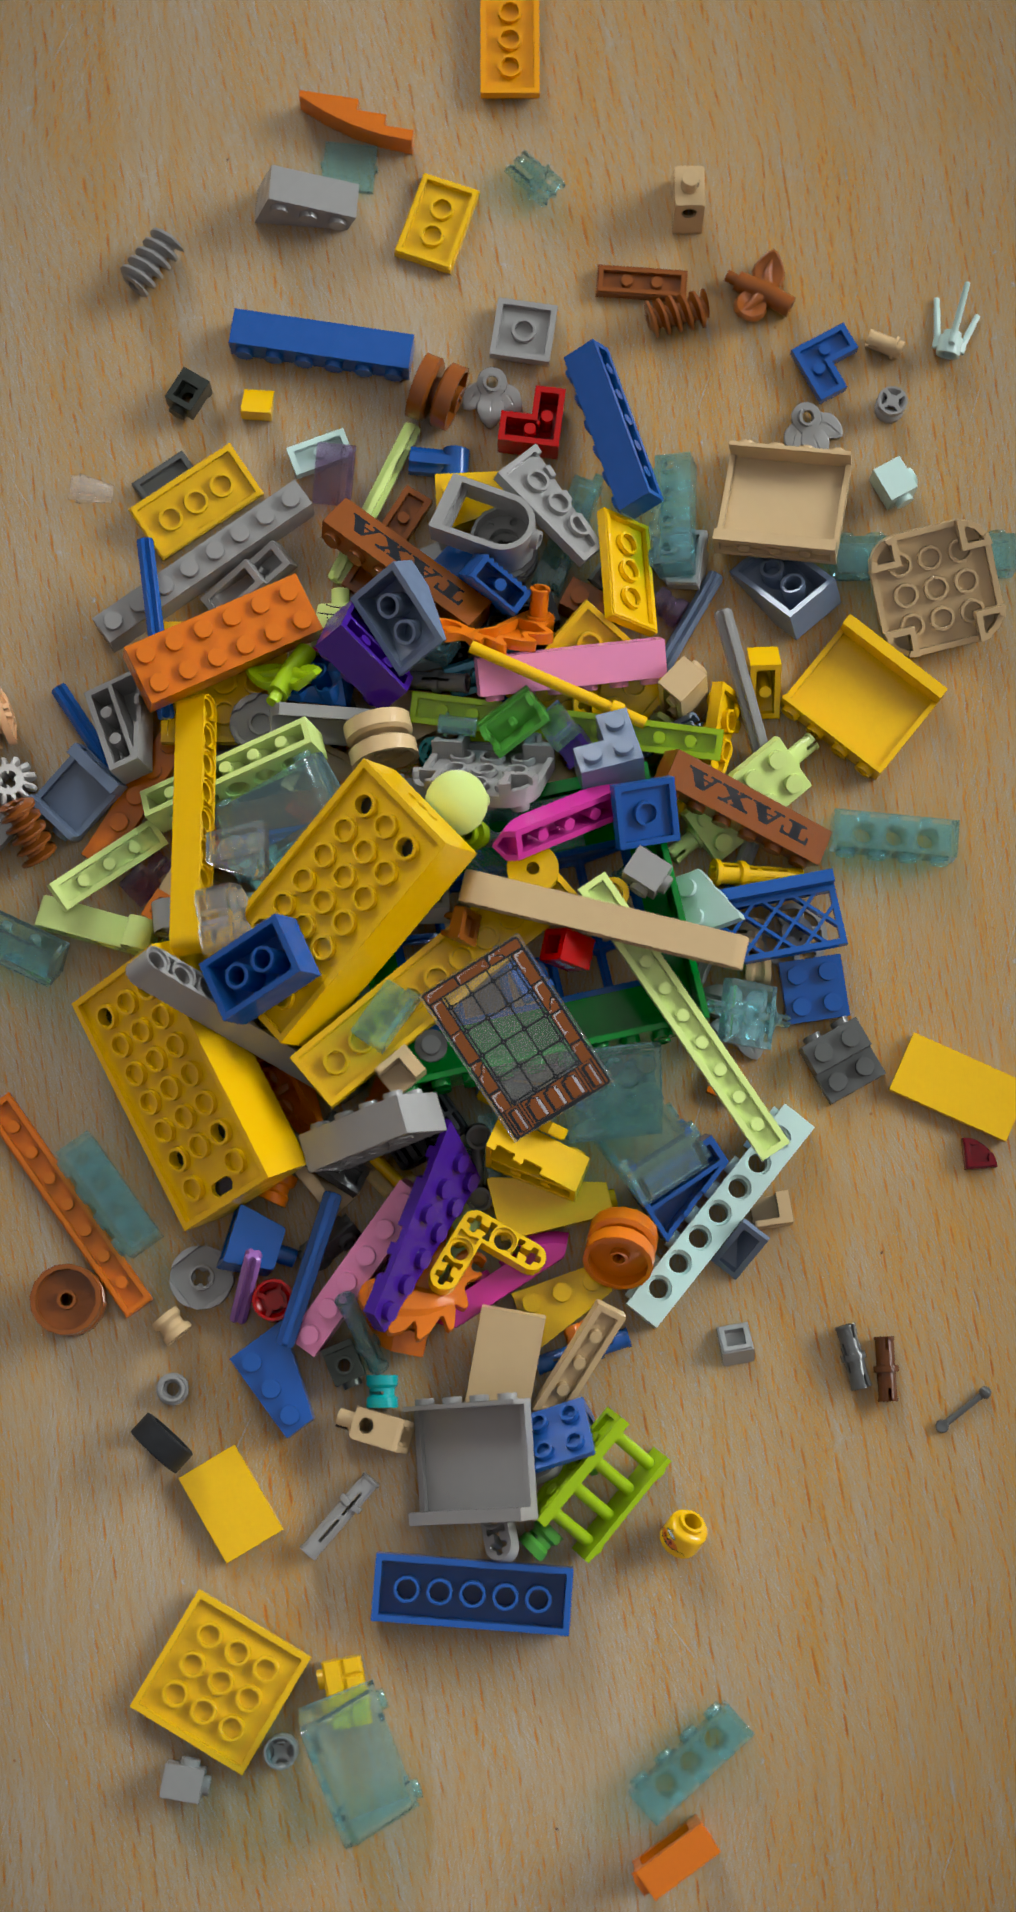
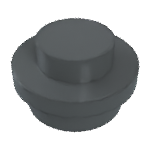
[415,1029,448,1063]

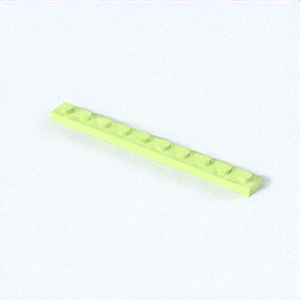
[577,871,790,1161]

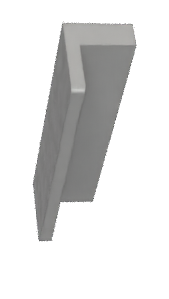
[269,702,371,746]

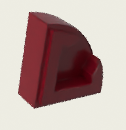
[961,1138,998,1170]

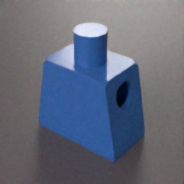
[216,1204,298,1276]

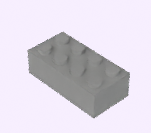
[299,1089,447,1173]

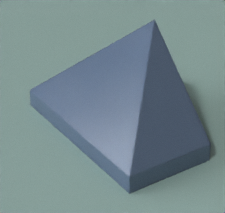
[711,1218,770,1280]

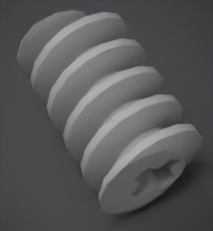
[120,228,184,298]

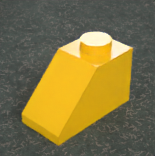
[746,646,782,719]

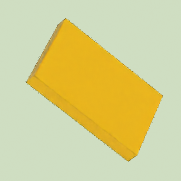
[394,173,480,275]
[178,1444,284,1564]

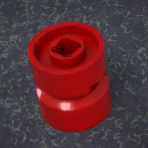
[252,1279,292,1323]

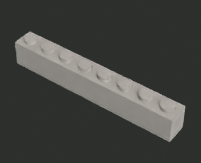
[92,479,315,653]

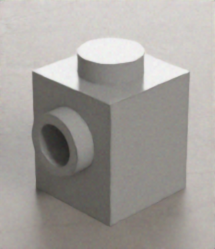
[621,845,674,900]
[159,1756,212,1804]

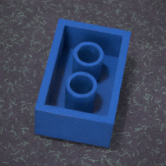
[199,913,321,1025]

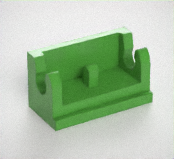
[477,685,550,758]

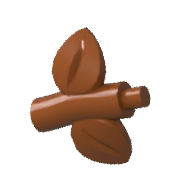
[724,249,796,322]

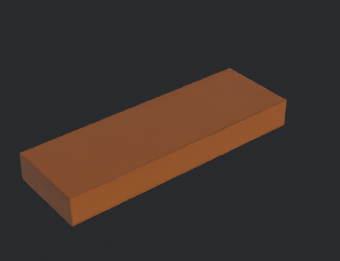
[596,264,688,302]

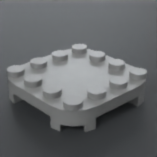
[412,730,555,812]

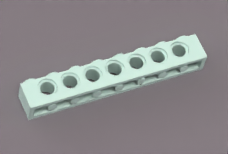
[625,1104,815,1329]

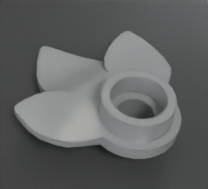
[462,367,522,429]
[784,402,843,449]

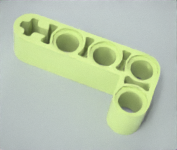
[34,895,158,955]

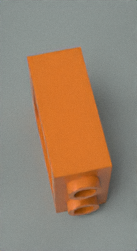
[631,1814,721,1901]

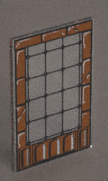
[418,933,614,1143]

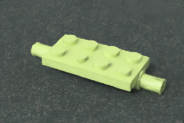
[668,732,820,864]

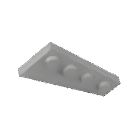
[494,444,600,567]

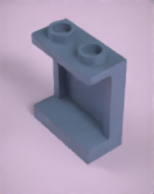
[28,743,128,842]

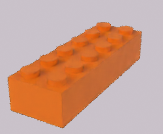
[123,573,323,713]

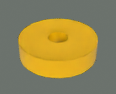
[507,848,559,889]

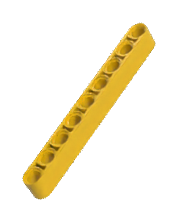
[169,694,217,957]

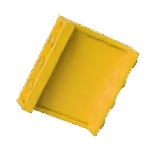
[780,614,948,781]

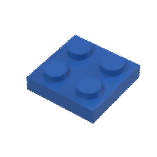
[609,775,681,850]
[777,953,850,1025]

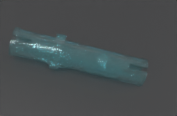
[335,1291,389,1375]

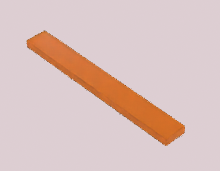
[0,1092,154,1318]

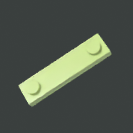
[47,820,169,912]

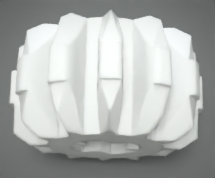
[0,756,37,806]

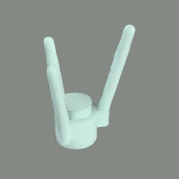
[932,281,980,360]

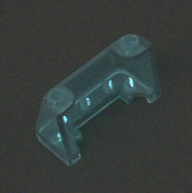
[215,750,340,883]
[298,1679,424,1849]

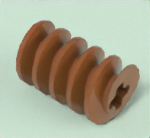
[644,288,710,338]
[0,797,57,868]

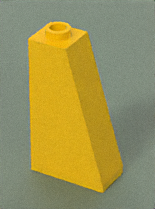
[487,1177,618,1243]

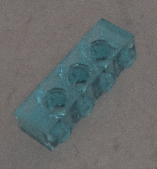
[828,808,960,867]
[628,1701,755,1826]

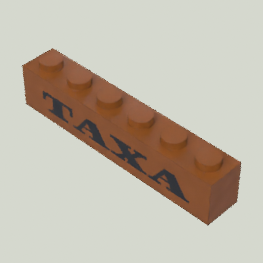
[321,498,492,629]
[654,749,832,869]

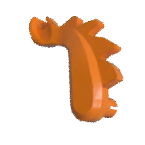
[440,584,555,655]
[357,1249,487,1343]

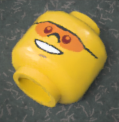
[660,1509,708,1559]

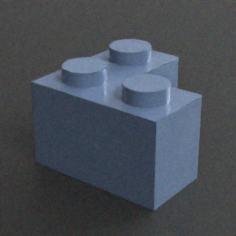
[573,708,645,790]

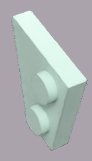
[676,869,745,929]

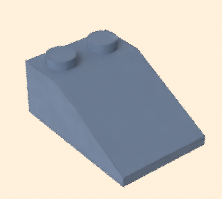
[729,556,841,640]
[350,560,447,676]

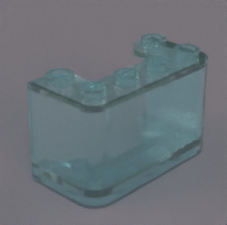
[573,1056,711,1208]

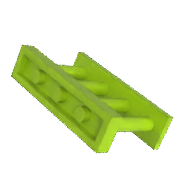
[536,1406,671,1563]

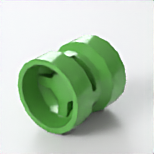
[518,1520,563,1562]

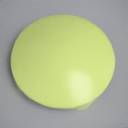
[425,770,490,836]

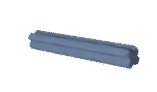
[665,570,723,672]

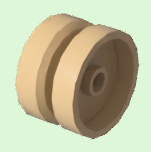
[343,707,419,772]

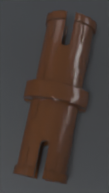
[873,1336,899,1402]

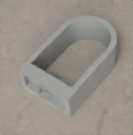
[428,473,543,564]

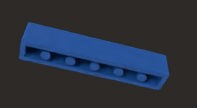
[229,308,415,382]
[563,339,664,519]

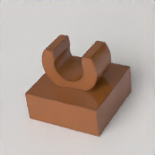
[440,906,482,947]

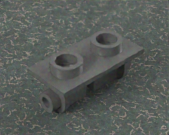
[297,1213,362,1271]

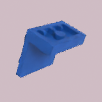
[531,1397,595,1473]

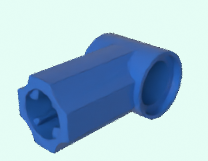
[408,445,470,477]

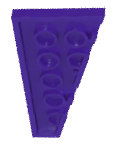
[363,1119,481,1333]

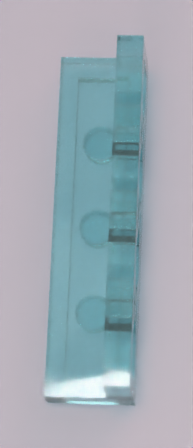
[531,473,604,597]

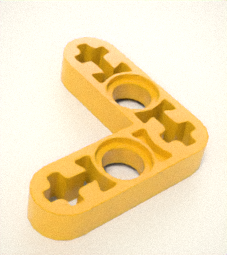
[428,1210,546,1295]

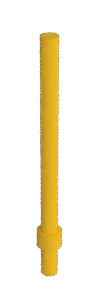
[468,641,647,729]

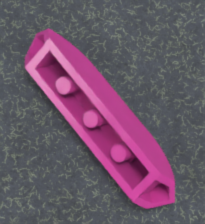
[492,784,614,861]
[436,1231,569,1328]

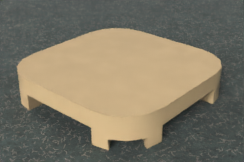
[868,519,1006,657]

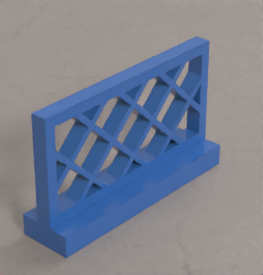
[720,868,848,969]

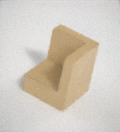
[374,1044,427,1093]
[751,1190,794,1230]

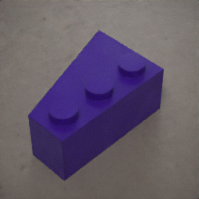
[315,601,413,708]

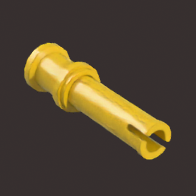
[708,859,804,887]

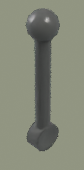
[935,1386,992,1433]

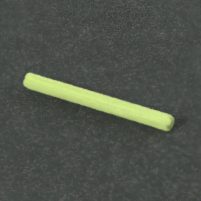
[328,422,421,585]

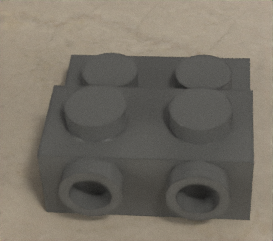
[798,1016,886,1105]

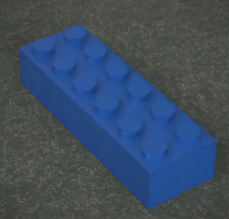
[371,1551,574,1636]

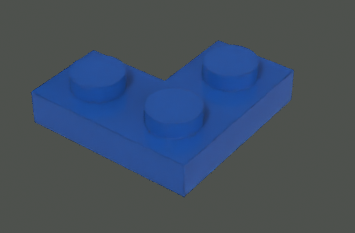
[790,322,859,404]

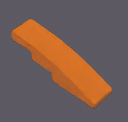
[299,90,414,155]

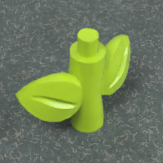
[245,643,322,707]

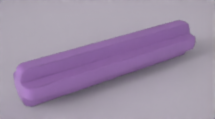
[230,1248,263,1325]

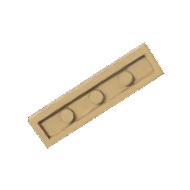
[532,1299,627,1411]

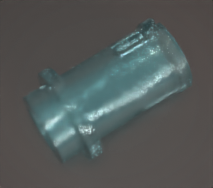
[437,712,477,737]

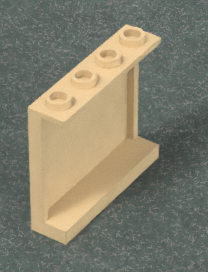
[712,439,852,565]

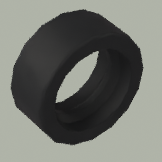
[131,1413,193,1473]

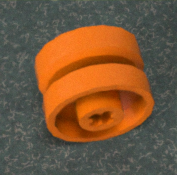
[582,1207,659,1289]

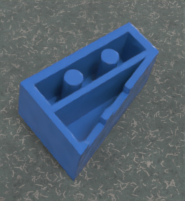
[627,1134,729,1242]
[230,1320,316,1438]

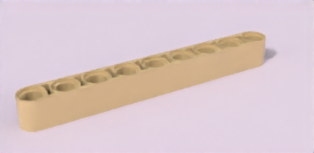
[457,869,750,971]

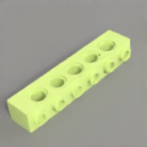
[140,716,328,833]

